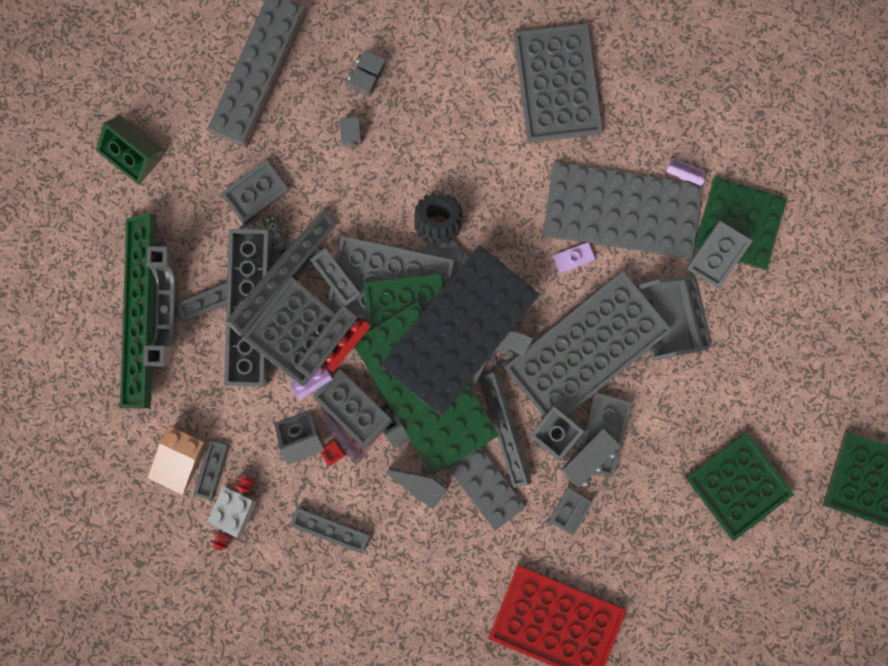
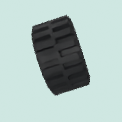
[414,192,463,245]

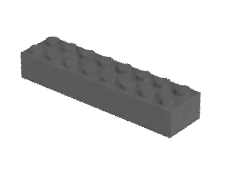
[208,0,306,148]
[224,229,272,387]

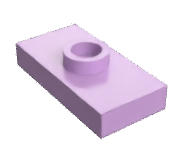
[666,158,706,186]
[553,242,595,274]

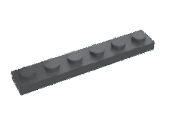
[480,371,532,488]

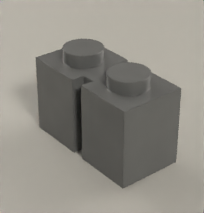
[347,50,386,98]

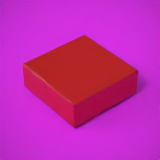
[320,440,346,467]

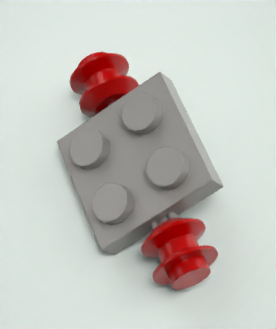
[207,473,257,551]

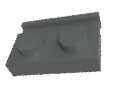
[549,487,593,536]

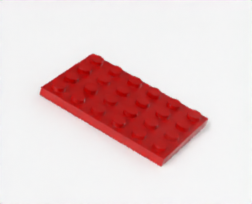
[488,564,627,666]

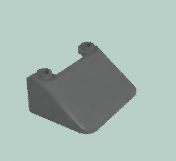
[636,275,711,361]

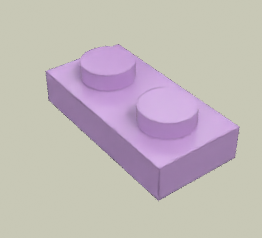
[290,364,332,400]

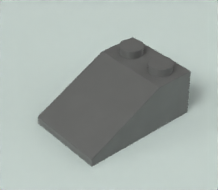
[386,468,447,510]

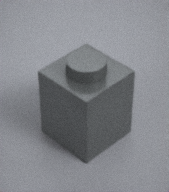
[340,117,362,148]

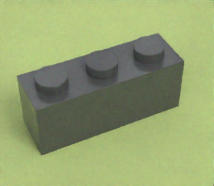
[560,428,620,487]

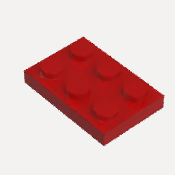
[324,318,370,372]

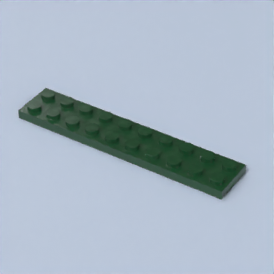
[120,214,157,408]

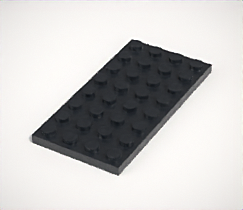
[380,245,540,416]

